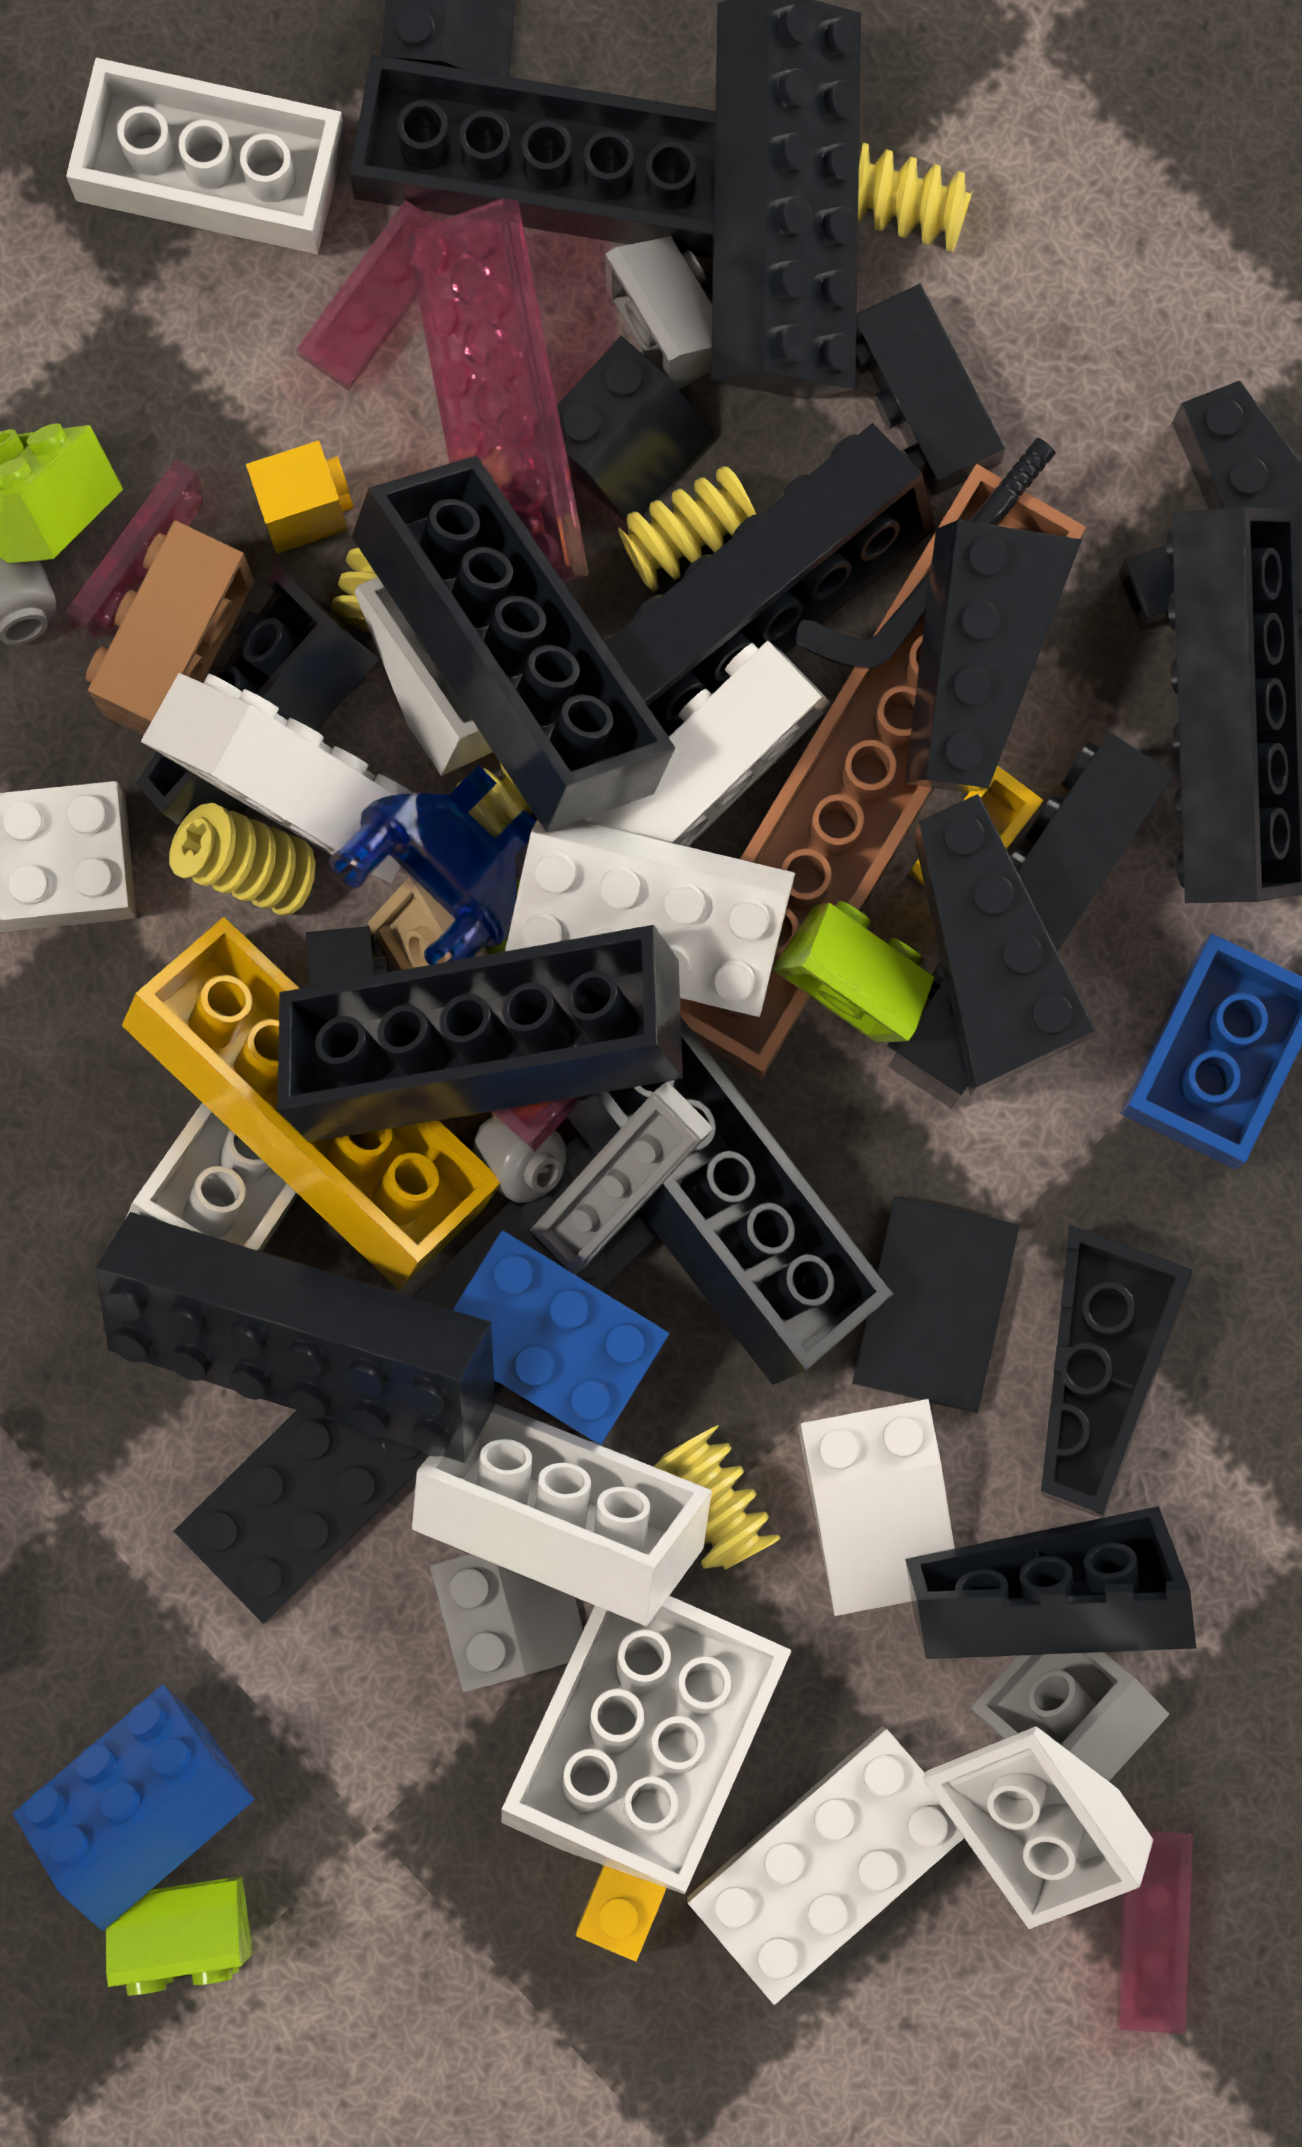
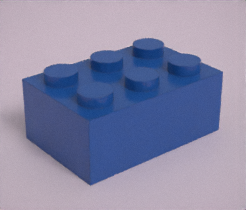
[1120,933,1302,1170]
[453,1230,670,1445]
[12,1684,255,1931]

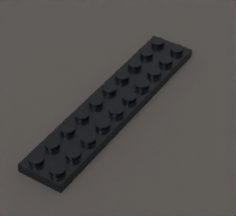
[173,1133,658,1624]

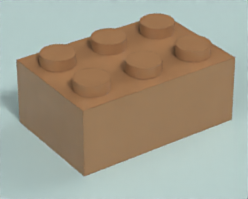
[85,520,255,735]

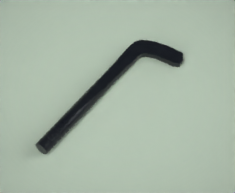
[796,438,1056,669]

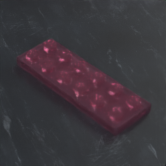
[406,199,589,583]

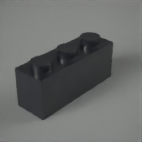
[856,283,1006,496]

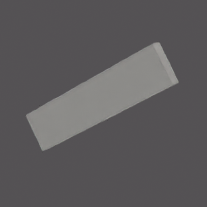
[530,1081,714,1275]

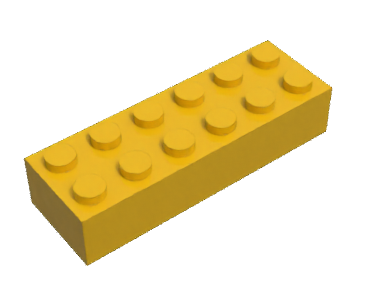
[122,917,500,1291]

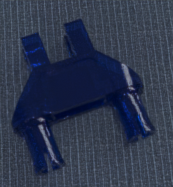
[329,765,536,965]

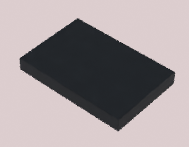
[852,1196,1020,1413]

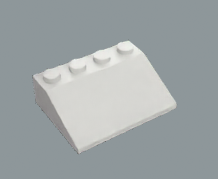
[501,1596,791,1894]

